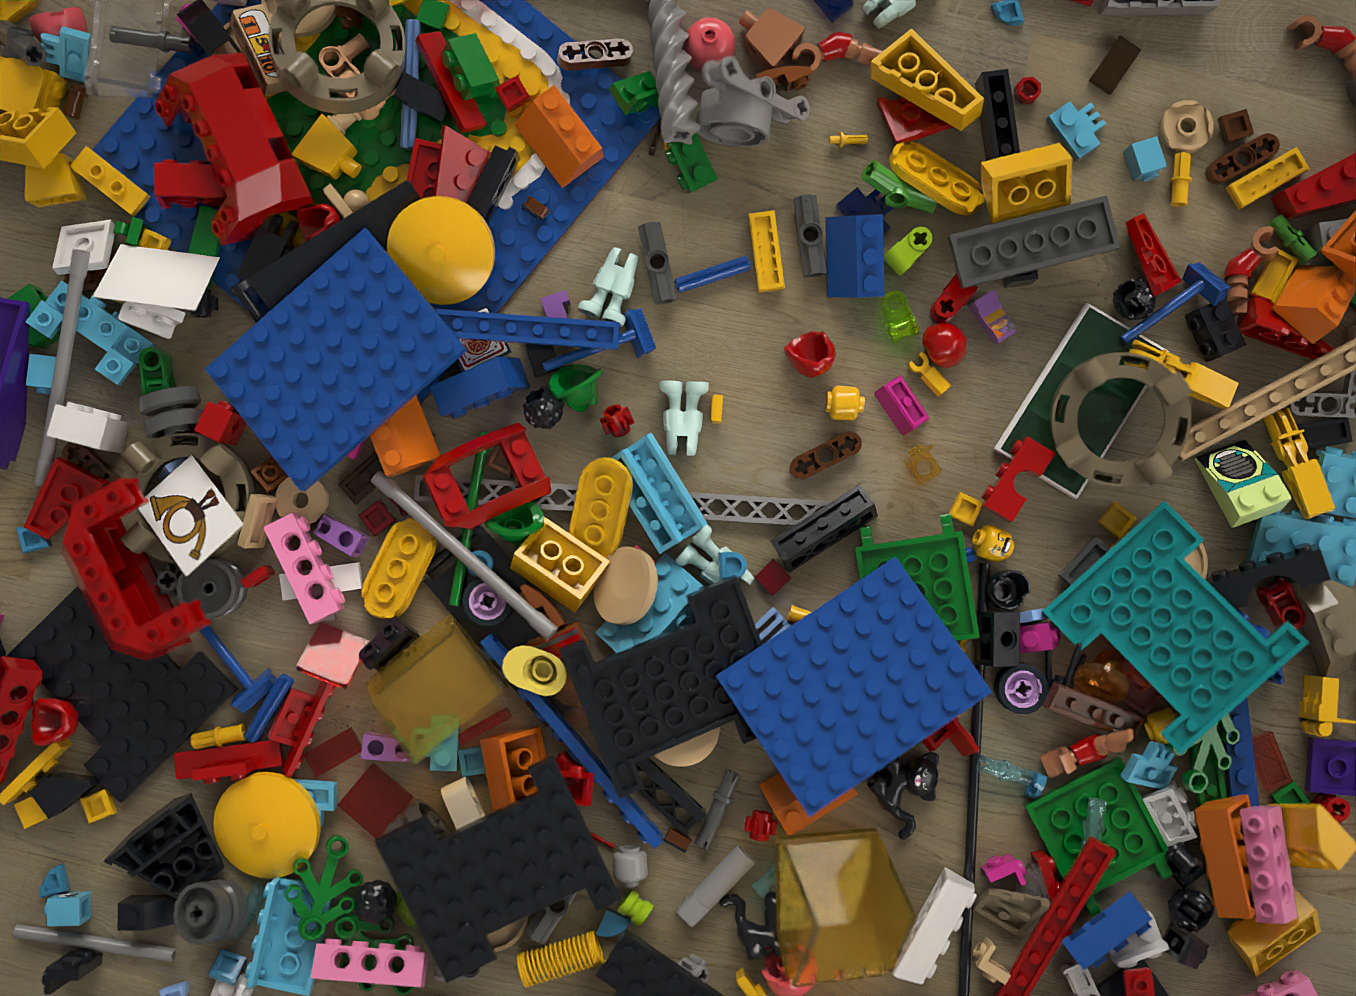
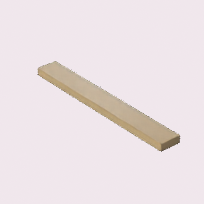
[1172,338,1356,461]

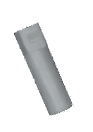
[677,845,756,928]

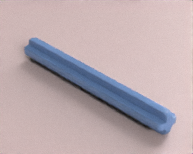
[400,19,421,151]

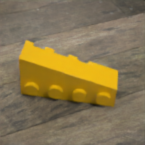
[871,28,984,131]
[0,107,77,169]

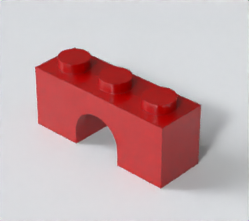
[981,436,1055,523]

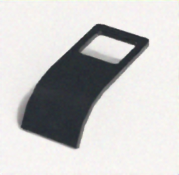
[177,0,242,56]

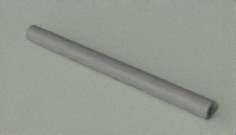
[13,924,177,962]

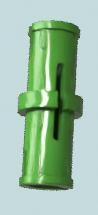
[1268,214,1318,265]

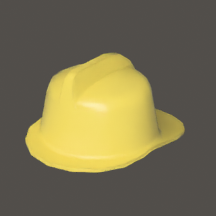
[502,645,567,696]

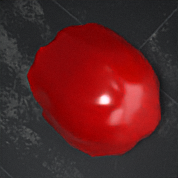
[922,322,967,368]
[784,331,836,378]
[31,698,79,746]

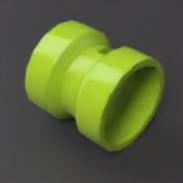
[616,889,654,927]

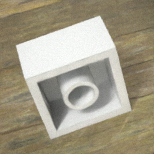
[47,402,130,453]

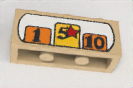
[230,4,287,97]

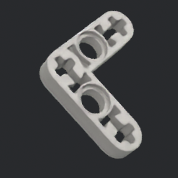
[1287,370,1356,418]

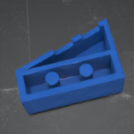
[430,357,530,419]
[1061,891,1153,970]

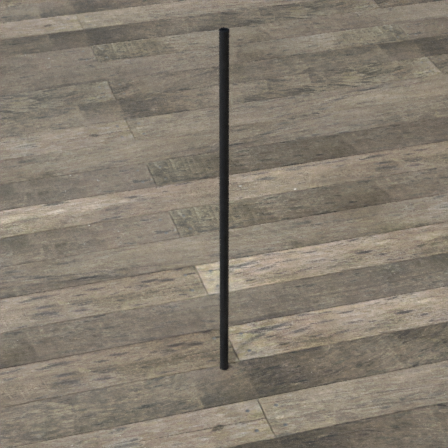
[958,563,990,996]

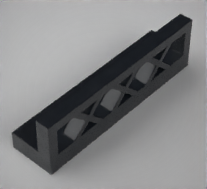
[467,145,520,225]
[770,484,878,573]
[635,757,706,835]

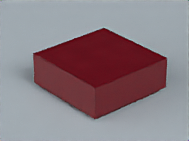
[358,499,397,536]
[754,559,791,596]

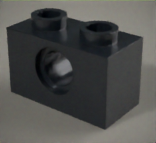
[976,611,1020,667]

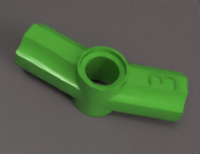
[861,160,937,214]

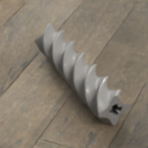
[648,0,700,145]

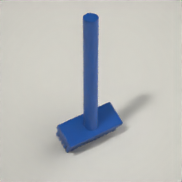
[1119,262,1230,345]
[542,308,656,372]
[199,625,277,714]

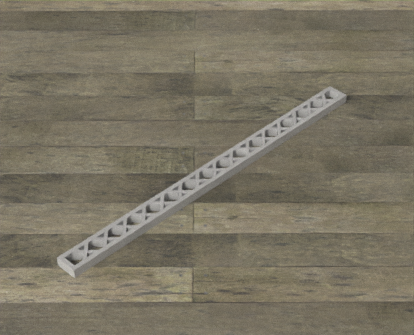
[414,475,832,526]

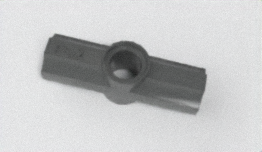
[0,20,47,67]
[793,194,827,278]
[638,222,677,305]
[525,892,578,945]

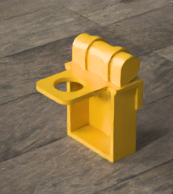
[1299,675,1356,737]

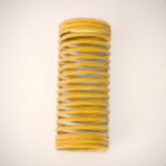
[517,930,604,988]

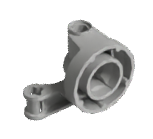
[696,56,810,147]

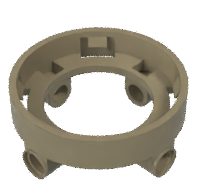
[268,0,405,114]
[1049,352,1192,486]
[121,433,257,563]

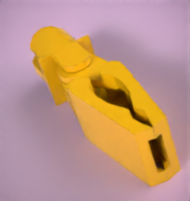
[1124,340,1239,409]
[1263,407,1335,519]

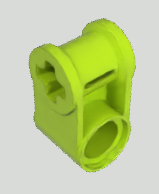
[884,226,933,276]

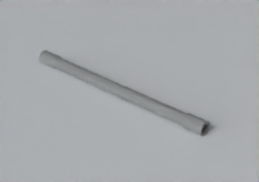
[34,249,90,486]
[371,470,558,640]

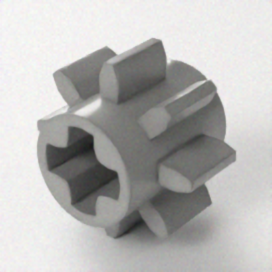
[678,954,709,983]

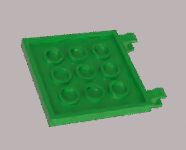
[855,514,980,641]
[1023,756,1173,917]

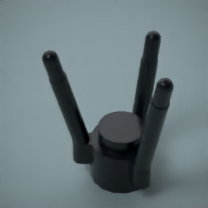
[1045,642,1087,692]

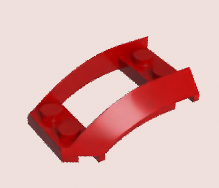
[423,422,551,530]

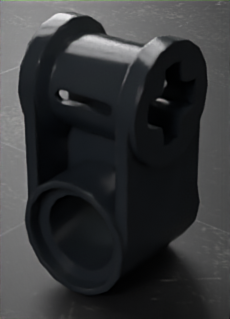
[1165,842,1206,889]

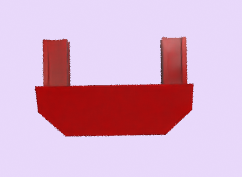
[155,52,315,245]
[61,478,212,661]

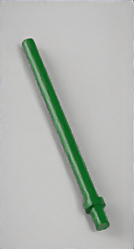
[449,431,490,606]

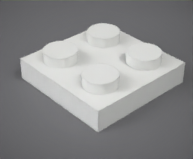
[52,220,115,275]

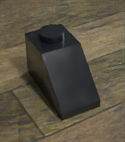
[30,772,101,819]
[117,895,177,931]
[1162,922,1209,969]

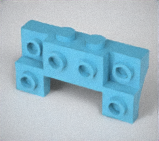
[26,280,156,385]

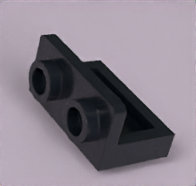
[1185,299,1247,362]
[358,616,420,674]
[42,949,103,995]

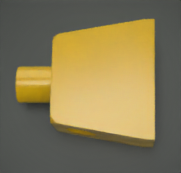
[292,114,362,180]
[25,153,87,207]

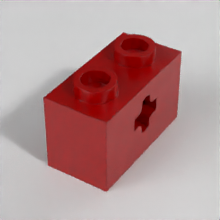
[194,400,247,446]

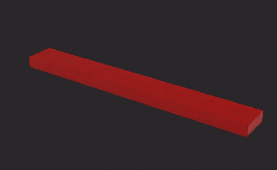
[994,836,1116,996]

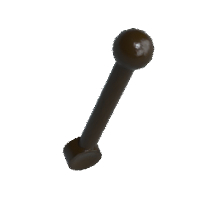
[648,117,661,156]

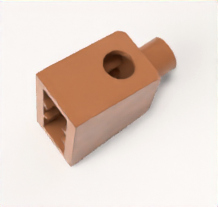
[739,8,805,71]

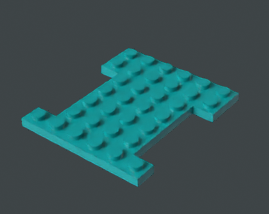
[1042,500,1309,754]

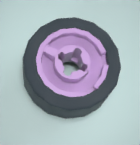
[462,577,513,627]
[994,662,1048,714]

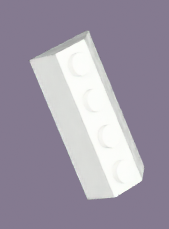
[893,867,976,984]

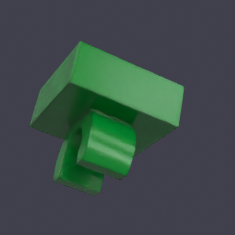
[113,217,143,246]

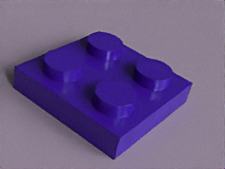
[1305,737,1356,796]

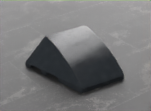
[104,793,224,899]

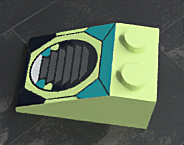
[1194,439,1291,528]

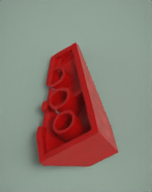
[1236,296,1334,360]

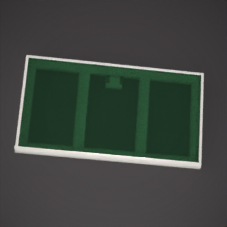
[994,303,1169,499]

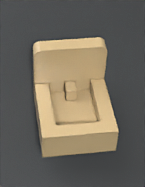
[972,937,1011,984]

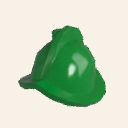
[548,364,603,412]
[486,501,544,549]

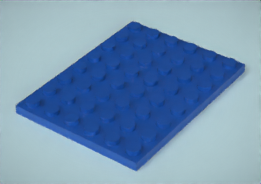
[205,228,467,492]
[716,557,992,817]

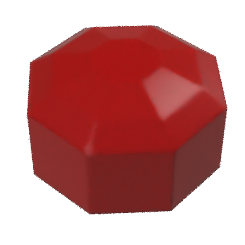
[1014,77,1041,105]

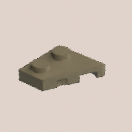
[974,887,1050,938]

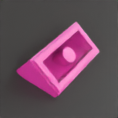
[874,375,930,436]

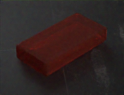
[457,707,512,745]
[303,727,362,778]
[1252,731,1293,791]

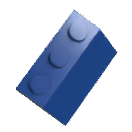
[825,214,884,298]

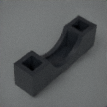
[1206,543,1331,609]

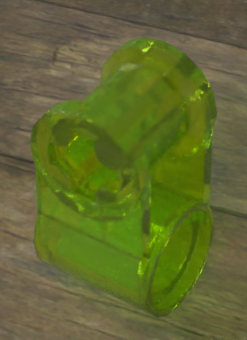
[879,290,919,344]

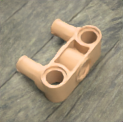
[319,33,398,120]

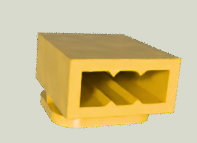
[0,56,67,114]

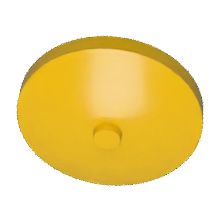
[387,196,495,305]
[214,772,321,879]

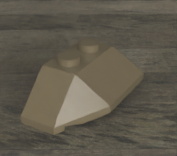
[1289,580,1356,677]

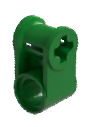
[138,347,176,395]

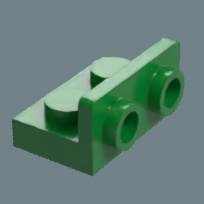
[608,71,659,115]
[665,133,718,194]

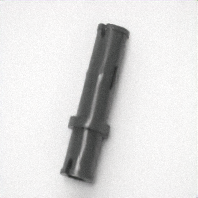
[109,25,194,54]
[695,769,742,850]

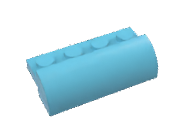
[612,433,708,554]

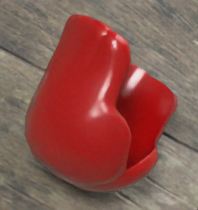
[296,204,342,242]

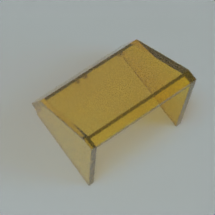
[366,615,510,765]
[775,828,918,987]

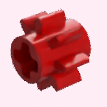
[600,404,635,438]
[744,810,778,842]

